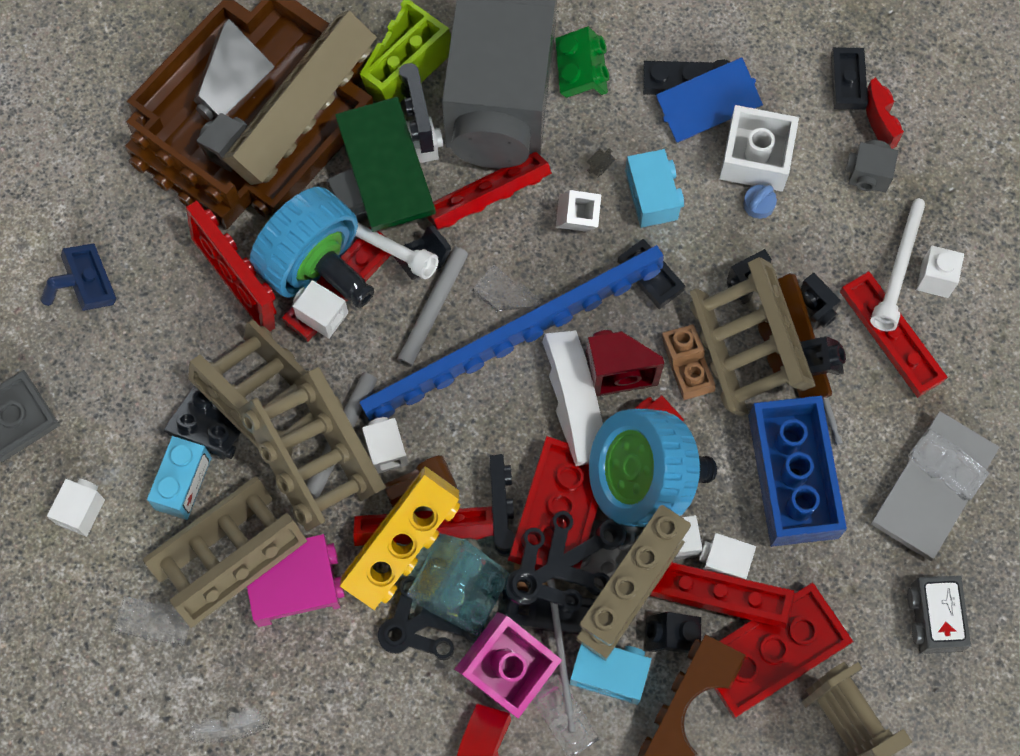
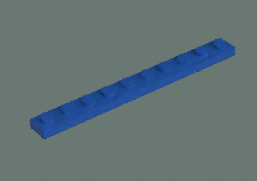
[360,245,664,421]

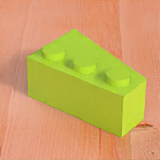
[360,0,451,102]

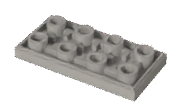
[871,411,1000,561]

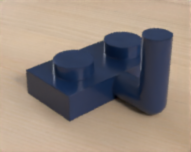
[40,243,117,311]

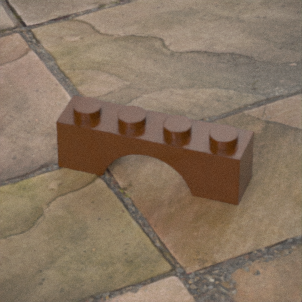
[638,634,746,756]

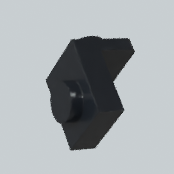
[393,225,451,280]
[644,612,701,653]

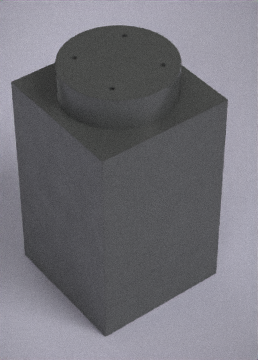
[442,0,557,168]

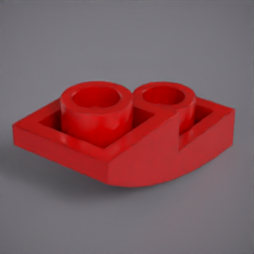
[866,77,904,149]
[457,704,511,756]

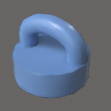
[743,185,777,219]

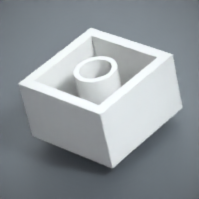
[720,105,799,192]

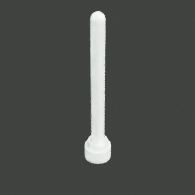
[870,198,925,331]
[355,223,438,279]

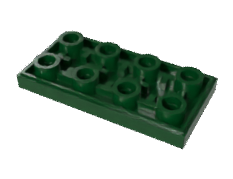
[335,97,436,232]

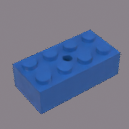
[748,396,847,547]

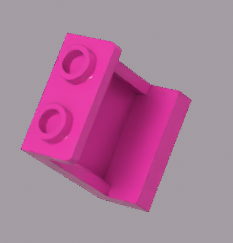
[247,534,345,628]

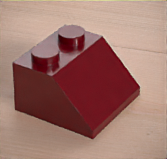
[585,330,664,397]

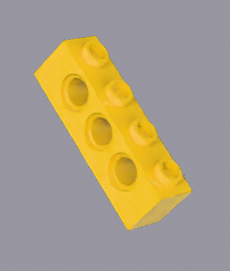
[340,466,461,610]

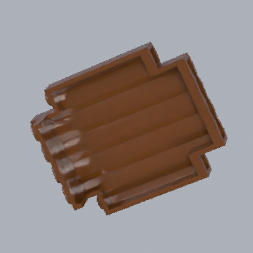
[125,0,373,229]

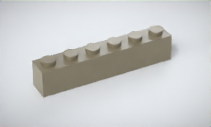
[222,10,377,185]

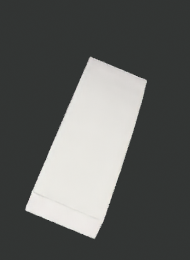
[542,330,603,466]

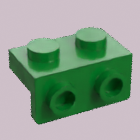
[555,26,609,98]

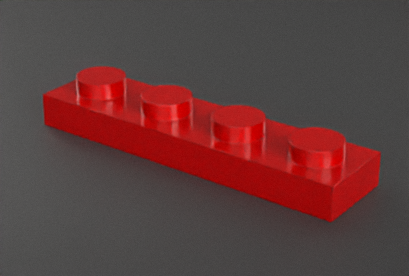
[427,152,552,230]
[282,227,391,342]
[840,271,948,398]
[353,506,494,546]
[650,562,794,628]

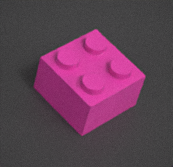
[454,612,562,719]

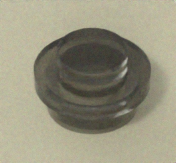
[587,148,616,178]

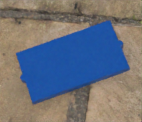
[656,57,763,144]

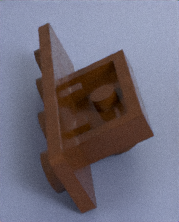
[758,273,832,400]

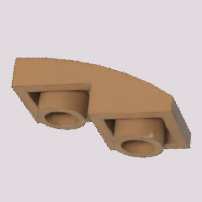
[662,324,716,401]

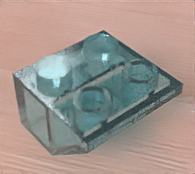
[406,533,511,636]

